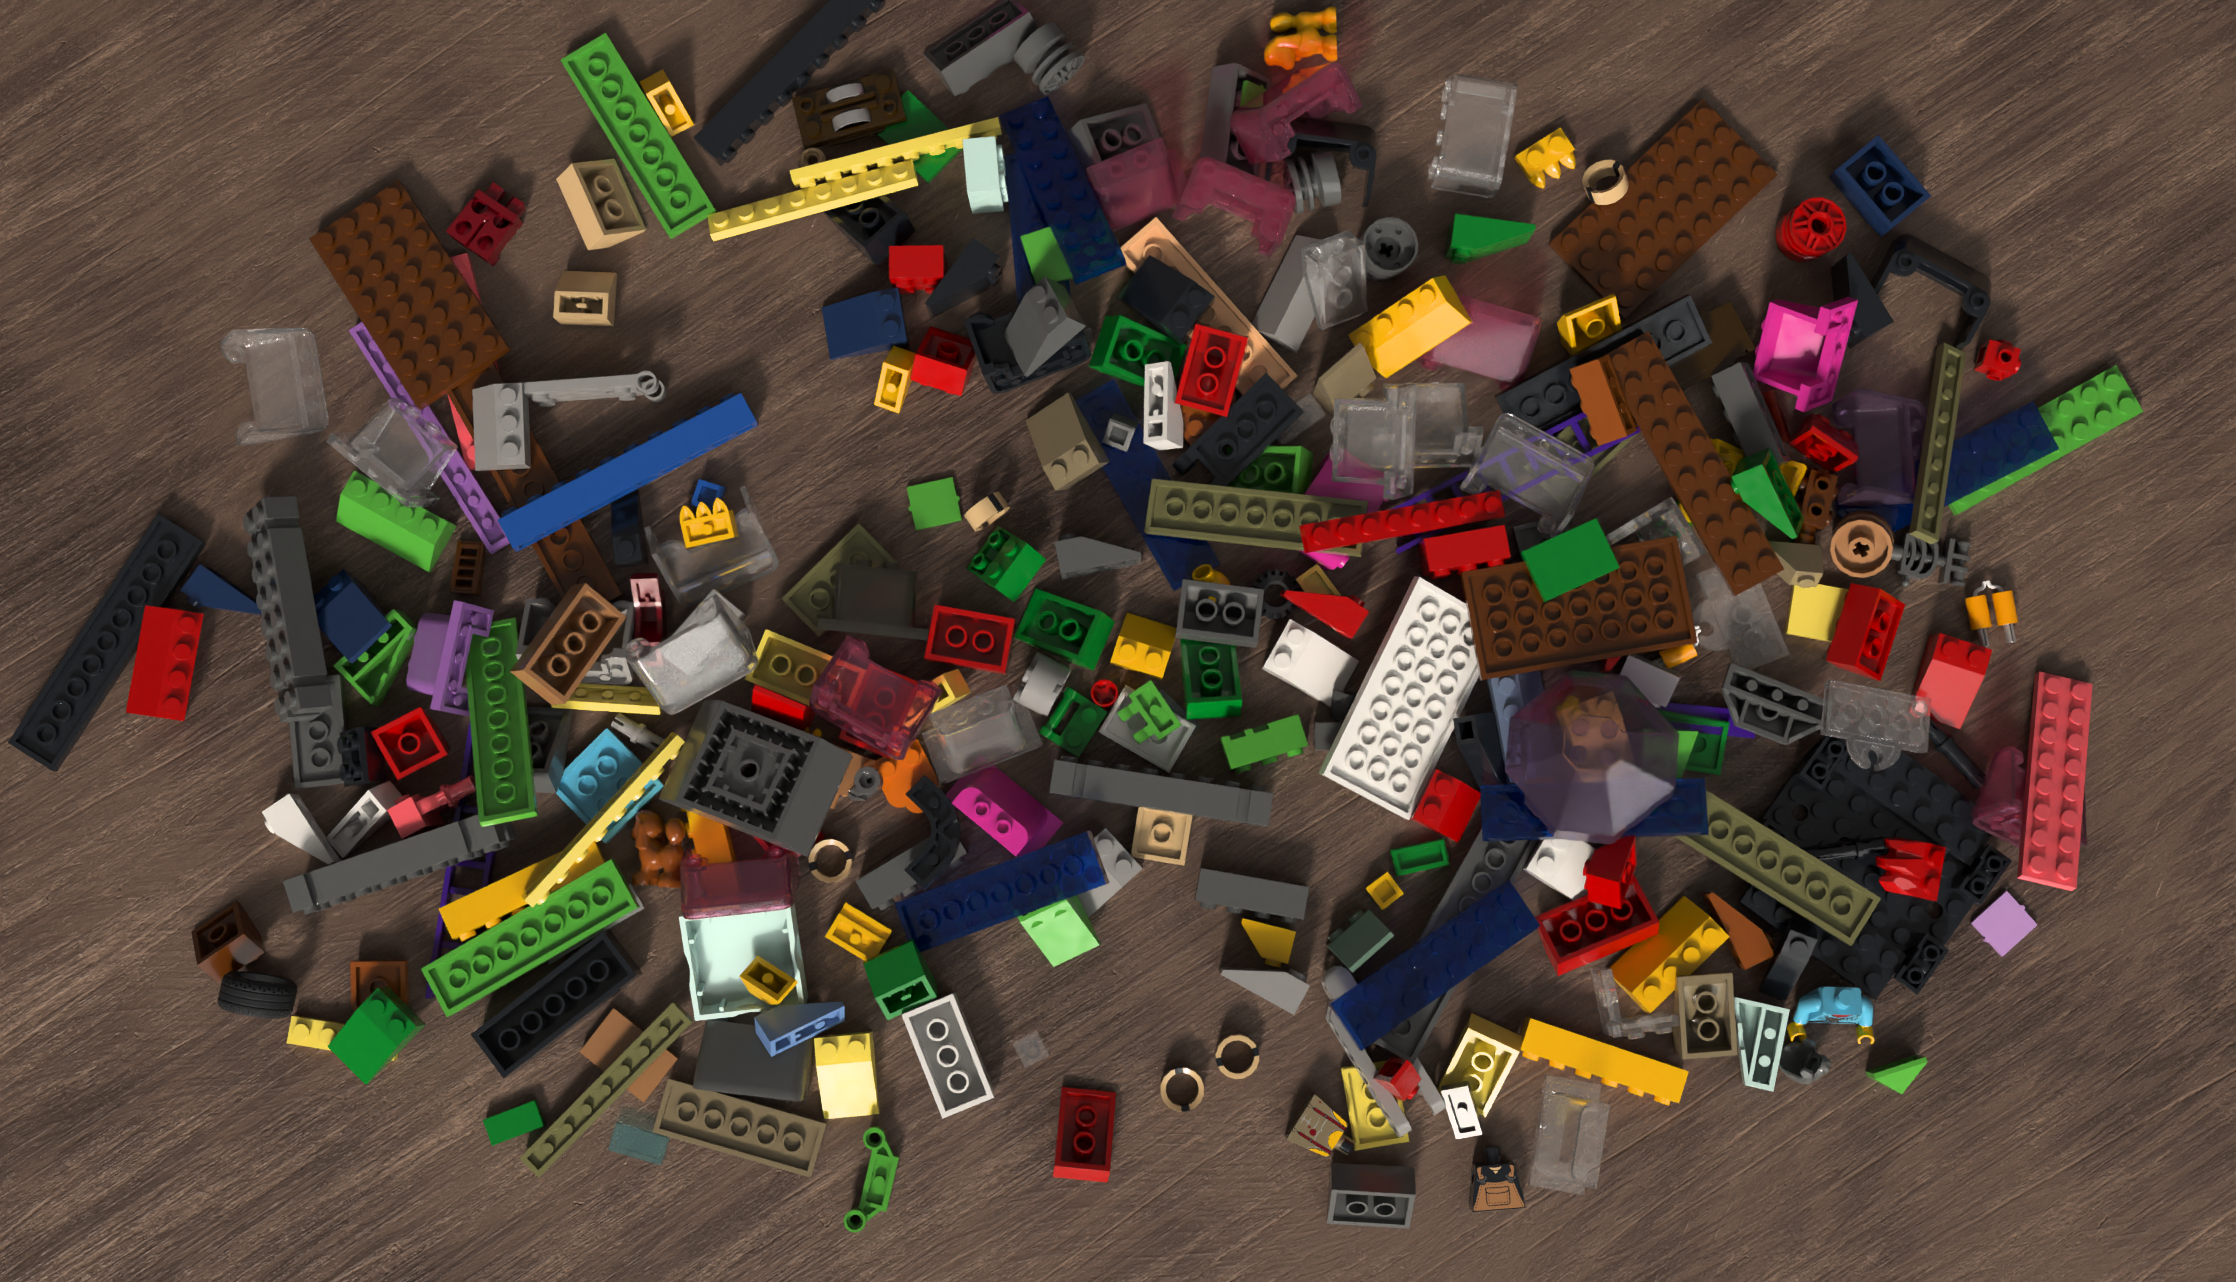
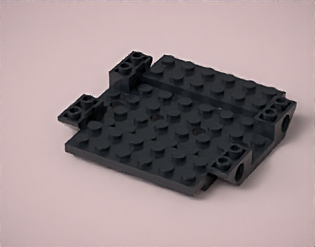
[1738,725,2012,1000]

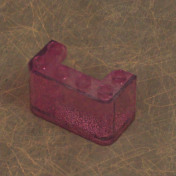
[1230,63,1363,164]
[1172,157,1296,257]

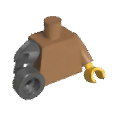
[804,727,884,809]

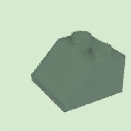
[1326,909,1394,973]

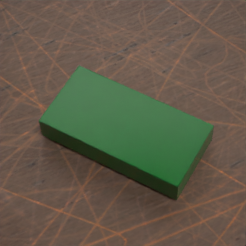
[1390,838,1450,876]
[483,1099,546,1146]

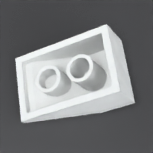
[1262,619,1359,707]
[1522,822,1596,901]

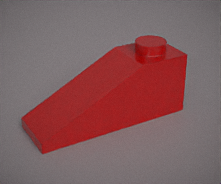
[1279,589,1369,639]
[1373,1057,1421,1101]

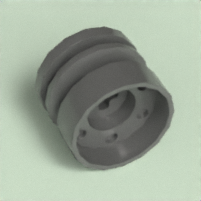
[1014,22,1085,95]
[1283,148,1342,214]
[1354,217,1418,282]

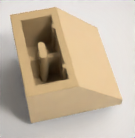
[553,271,617,326]

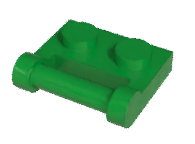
[1038,686,1108,758]

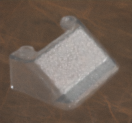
[220,328,329,446]
[1459,413,1594,539]

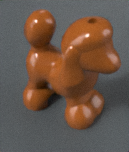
[630,810,686,888]

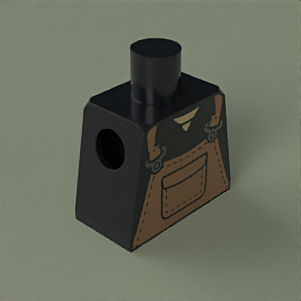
[1469,1145,1526,1212]

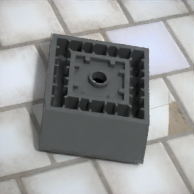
[659,699,853,857]

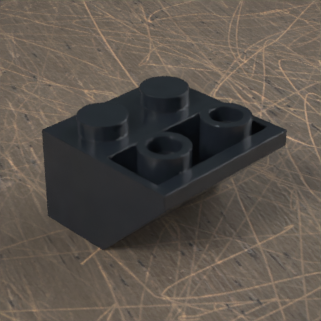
[337,727,386,787]

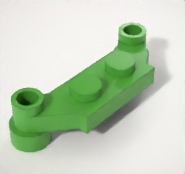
[844,1126,900,1232]

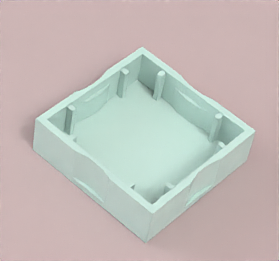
[679,893,808,1021]

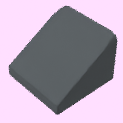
[1102,413,1138,452]

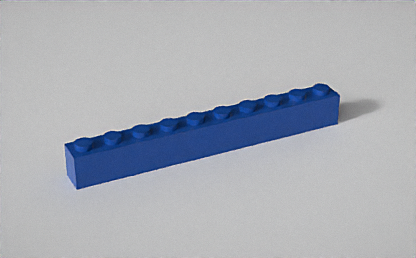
[498,393,758,552]

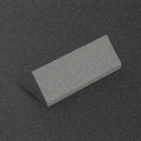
[1251,235,1344,353]

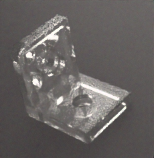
[1605,497,1706,566]
[1590,967,1680,1039]

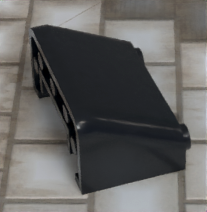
[964,282,1092,394]

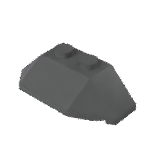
[1721,663,1832,745]

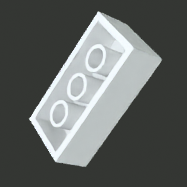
[902,992,996,1119]

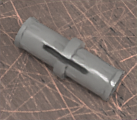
[611,712,665,752]

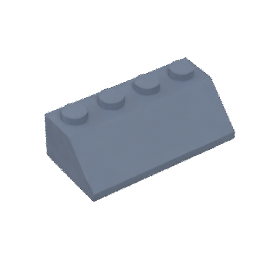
[1486,671,1559,784]

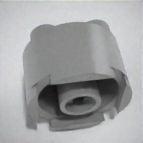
[1013,652,1071,717]

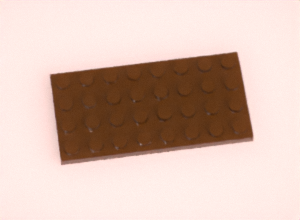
[1549,99,1778,321]
[309,180,511,410]
[1460,536,1698,681]

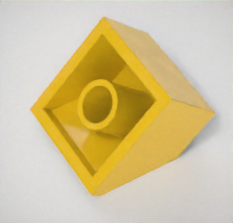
[1557,293,1622,355]
[1110,613,1176,680]

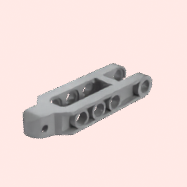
[1321,966,1446,1138]

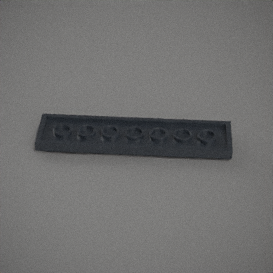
[1494,294,1712,444]

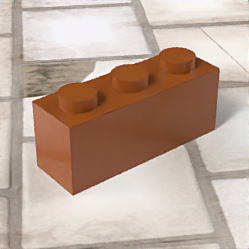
[1570,354,1637,446]

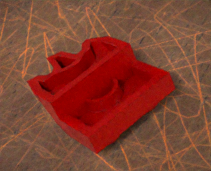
[1875,837,1946,901]

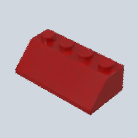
[125,605,204,721]
[1534,875,1659,976]

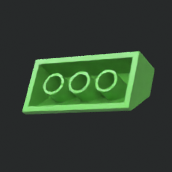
[336,471,457,573]

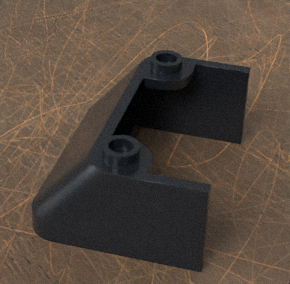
[1262,115,1377,207]
[1870,234,1991,350]

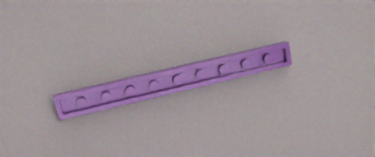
[349,322,510,554]

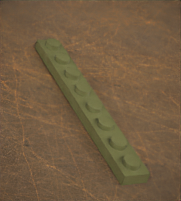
[1909,343,1966,544]
[520,1001,694,1178]

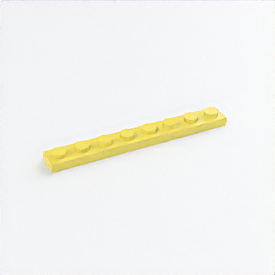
[790,117,1002,189]
[708,159,918,241]
[521,732,685,908]

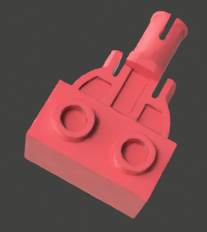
[387,775,476,839]

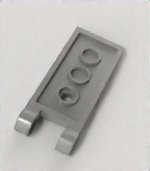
[523,371,667,407]

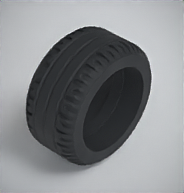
[218,971,297,1019]

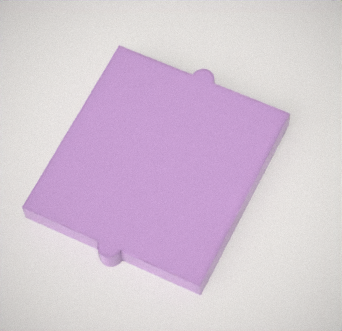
[1970,891,2038,957]

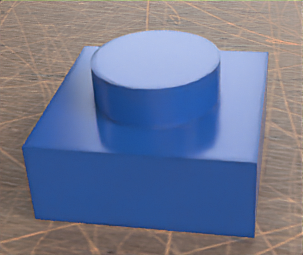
[690,479,726,512]

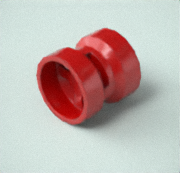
[1091,679,1118,708]

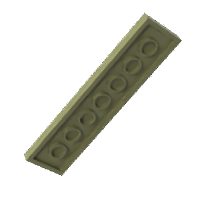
[1144,479,1369,557]
[1656,778,1881,946]

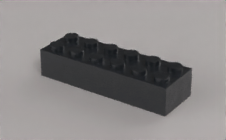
[471,931,643,1078]

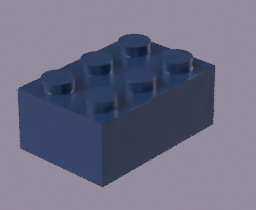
[1829,135,1931,238]

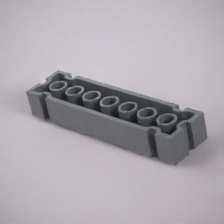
[243,496,333,723]
[1049,756,1273,827]
[283,814,517,915]

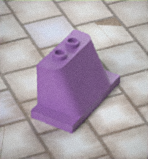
[406,601,494,717]

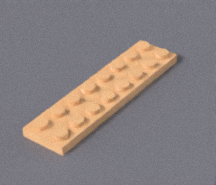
[1116,217,1297,396]

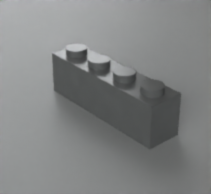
[1711,362,1791,466]
[856,837,968,911]
[1195,868,1309,924]

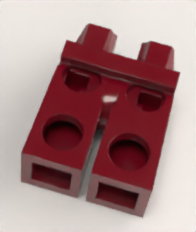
[446,182,526,267]

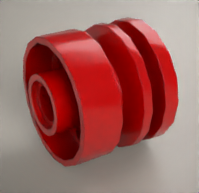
[1775,197,1847,263]

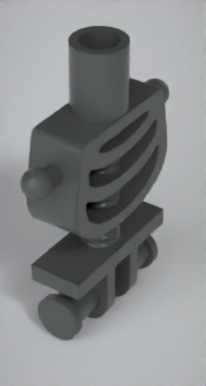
[1891,533,1971,587]

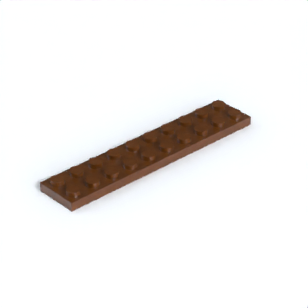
[1606,331,1784,597]
[447,362,623,603]

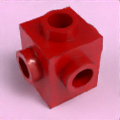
[1973,339,2021,381]

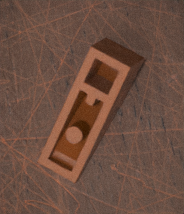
[1702,892,1775,970]

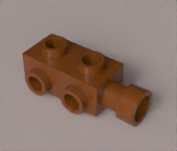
[1793,468,1839,545]

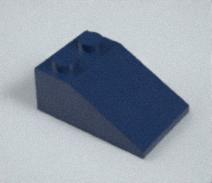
[822,288,910,360]
[313,569,392,663]

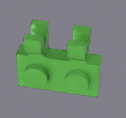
[1117,680,1181,745]

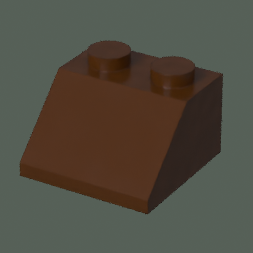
[191,901,264,984]

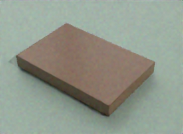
[580,1008,679,1103]

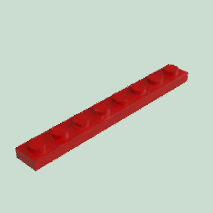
[1299,490,1505,553]

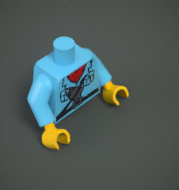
[1787,987,1874,1044]

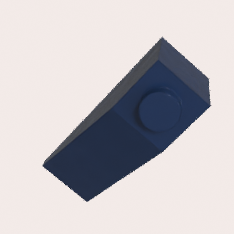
[180,564,262,616]

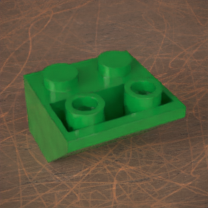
[966,526,1046,603]
[863,939,937,1020]

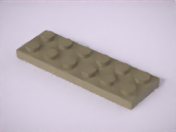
[653,1078,828,1178]

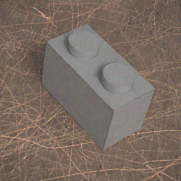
[1615,654,1682,708]

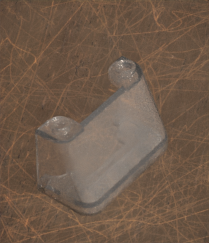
[622,594,758,715]

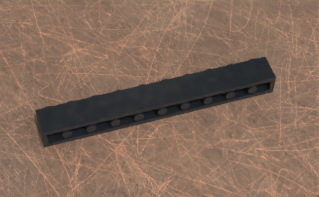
[693,0,886,167]

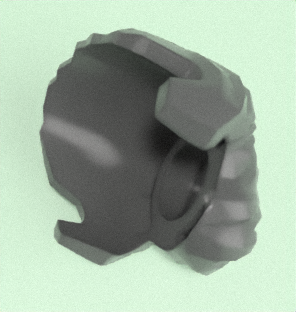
[1778,1038,1831,1085]

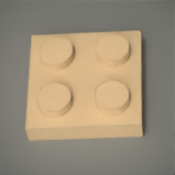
[1131,807,1193,866]

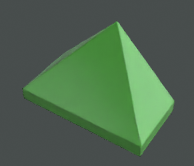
[1865,1054,1928,1094]

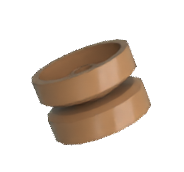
[1830,510,1894,578]

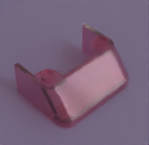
[680,845,801,920]

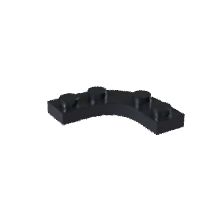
[904,775,961,890]

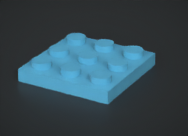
[556,728,665,844]

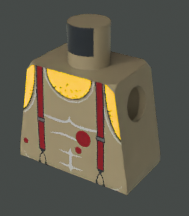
[1285,1092,1355,1157]

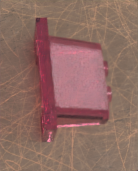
[1075,137,1194,233]

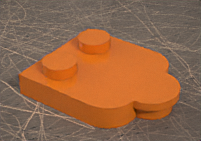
[873,739,938,813]

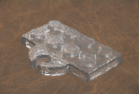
[1692,567,1790,670]
[1821,679,1931,771]

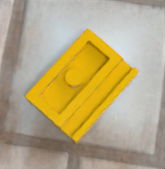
[825,902,893,961]

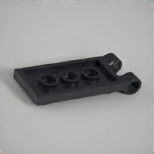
[1172,373,1304,487]

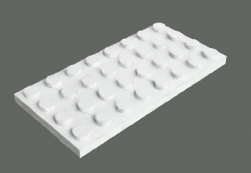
[1319,576,1479,820]

